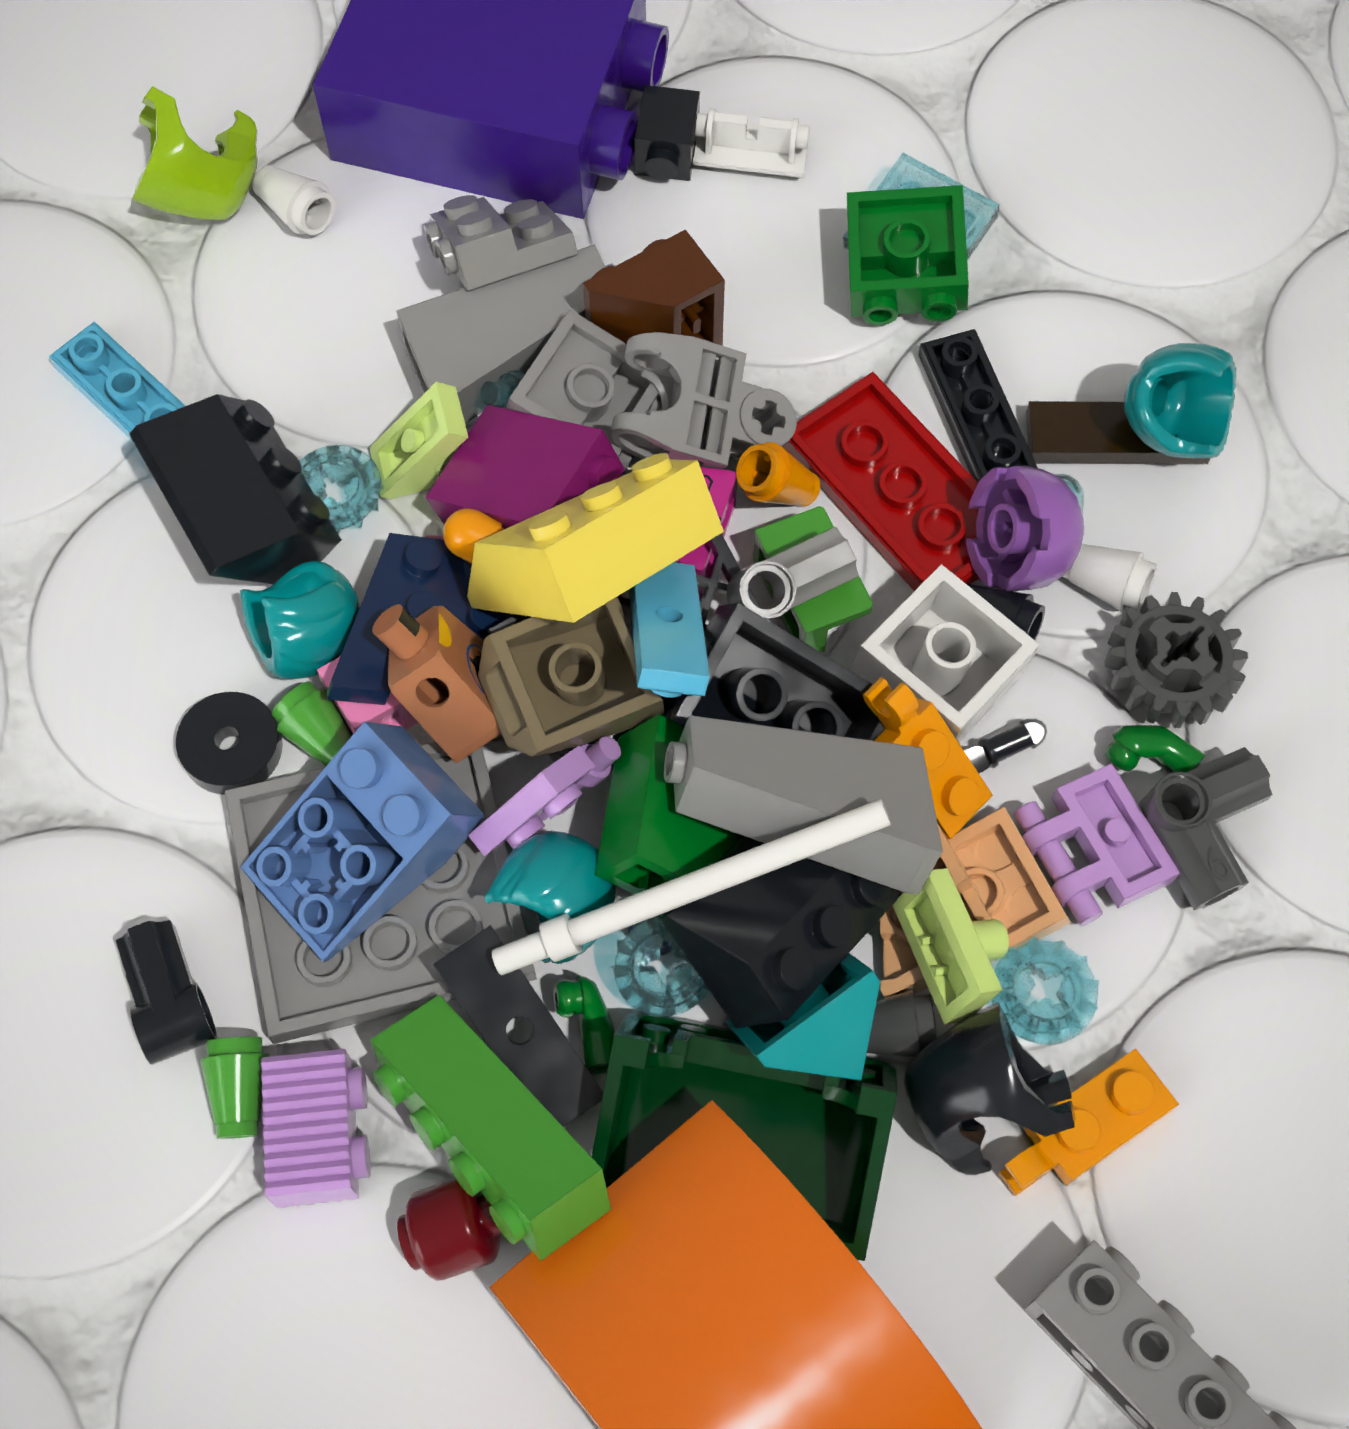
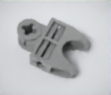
[610,332,797,469]

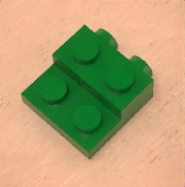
[847,185,969,325]

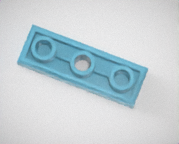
[49,321,185,441]
[629,562,710,698]

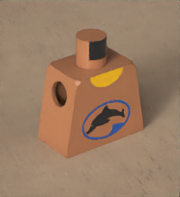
[372,604,502,763]

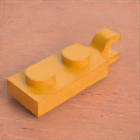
[863,677,993,839]
[998,1048,1179,1196]

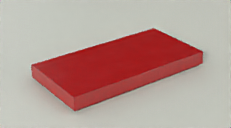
[783,372,979,591]

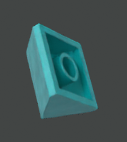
[725,953,880,1080]

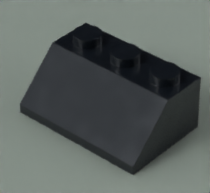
[129,394,342,584]
[671,603,886,741]
[660,836,902,1028]

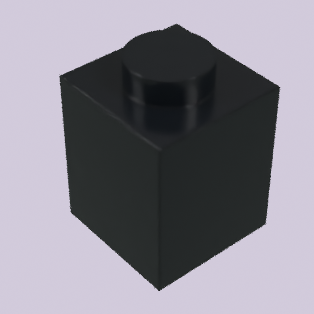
[634,85,700,181]

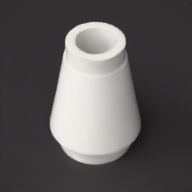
[253,165,336,235]
[1062,544,1156,611]

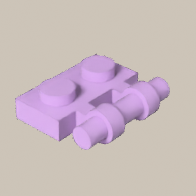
[468,736,621,856]
[1013,764,1180,926]

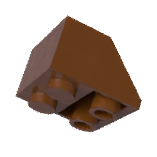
[583,229,725,346]

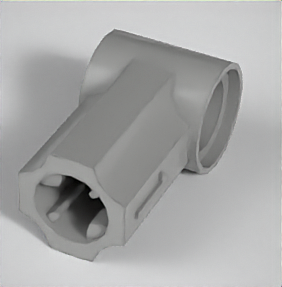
[726,527,859,620]

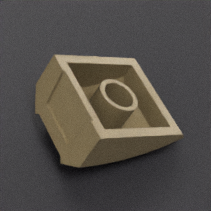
[478,597,666,757]

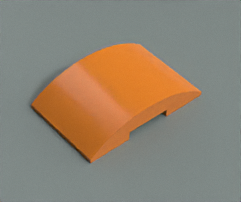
[489,1100,982,1429]

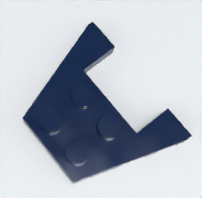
[327,533,516,705]

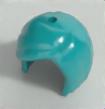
[1124,343,1236,458]
[240,561,360,680]
[485,831,616,964]

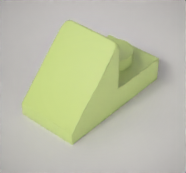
[369,382,468,499]

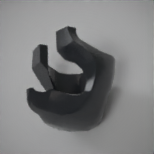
[903,1002,1076,1175]

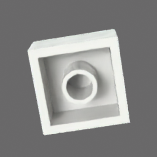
[851,564,1040,743]

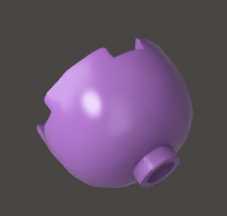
[966,466,1084,591]

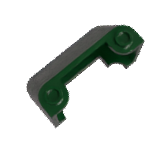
[592,1012,898,1261]

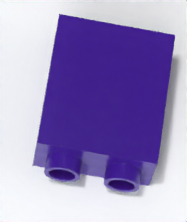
[313,0,669,219]

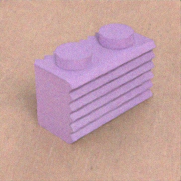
[261,1049,371,1208]

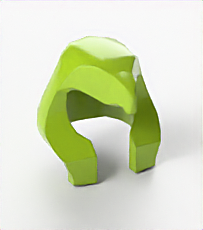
[132,86,258,220]

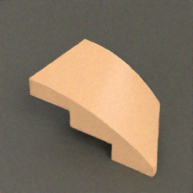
[880,806,1071,998]

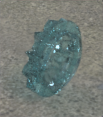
[300,445,384,534]
[611,913,710,1016]
[991,936,1099,1045]

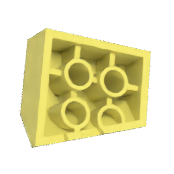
[467,453,724,623]

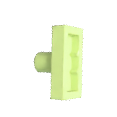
[892,868,1009,1025]

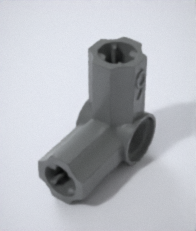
[1138,747,1273,910]

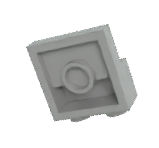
[424,195,578,291]
[505,309,662,474]

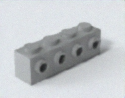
[1024,1240,1296,1429]

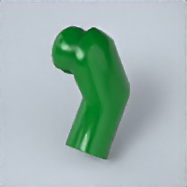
[1105,725,1206,773]
[553,975,615,1074]

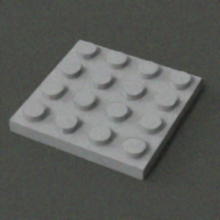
[225,742,537,1044]

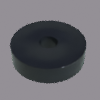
[176,692,283,795]

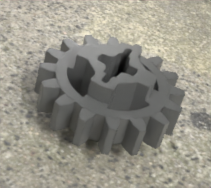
[1104,592,1248,728]

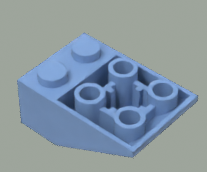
[240,721,487,962]

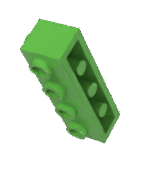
[370,995,611,1261]

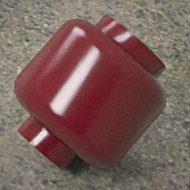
[397,1178,502,1281]

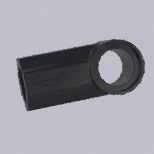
[115,920,217,1065]

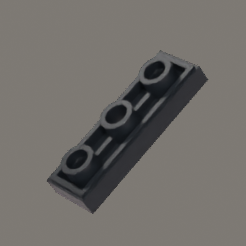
[918,329,1038,482]
[433,925,603,1127]

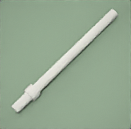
[492,799,891,975]

